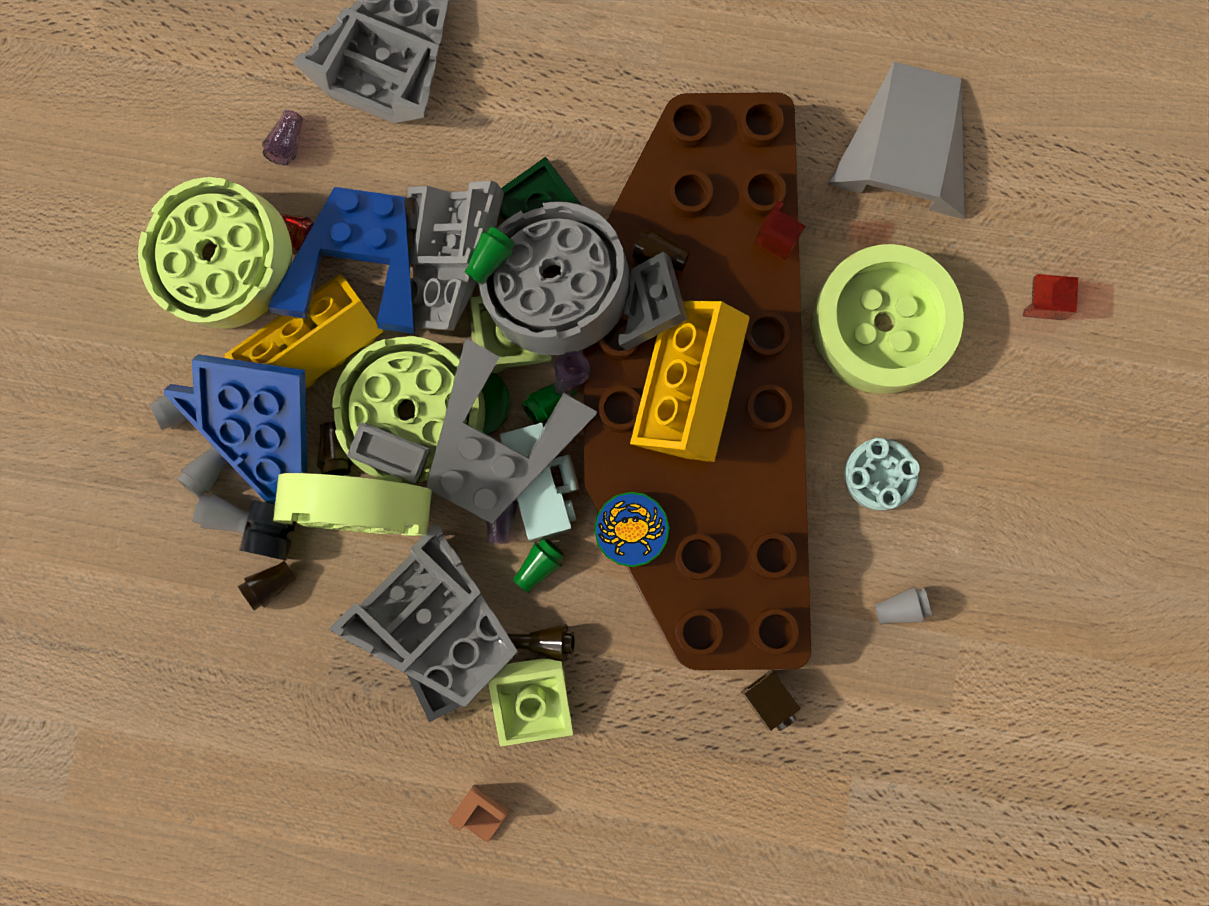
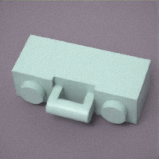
[500,423,580,542]

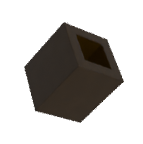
[741,670,801,731]

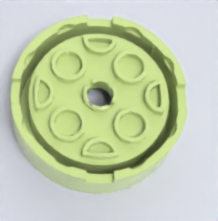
[138,177,292,329]
[812,244,964,394]
[332,336,485,484]
[273,473,432,536]

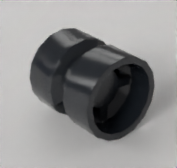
[239,500,296,561]

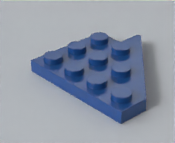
[164,354,307,504]

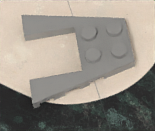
[426,338,597,523]

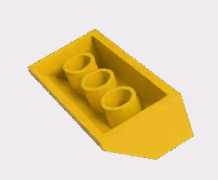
[224,273,383,388]
[630,301,750,462]

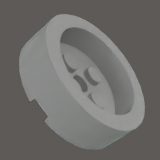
[478,202,631,355]

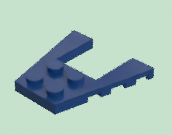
[268,187,415,334]

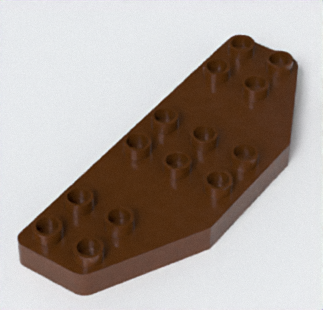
[583,92,811,670]

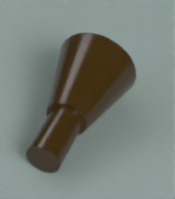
[507,624,575,661]

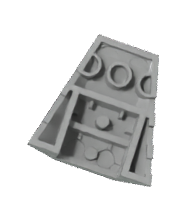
[293,0,450,123]
[828,62,965,219]
[407,181,504,331]
[329,523,518,708]

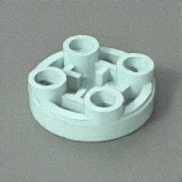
[844,438,920,511]

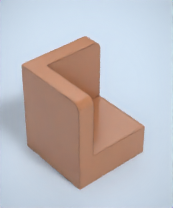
[448,785,509,842]

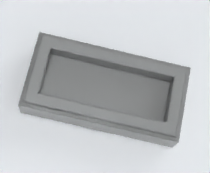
[347,422,431,484]

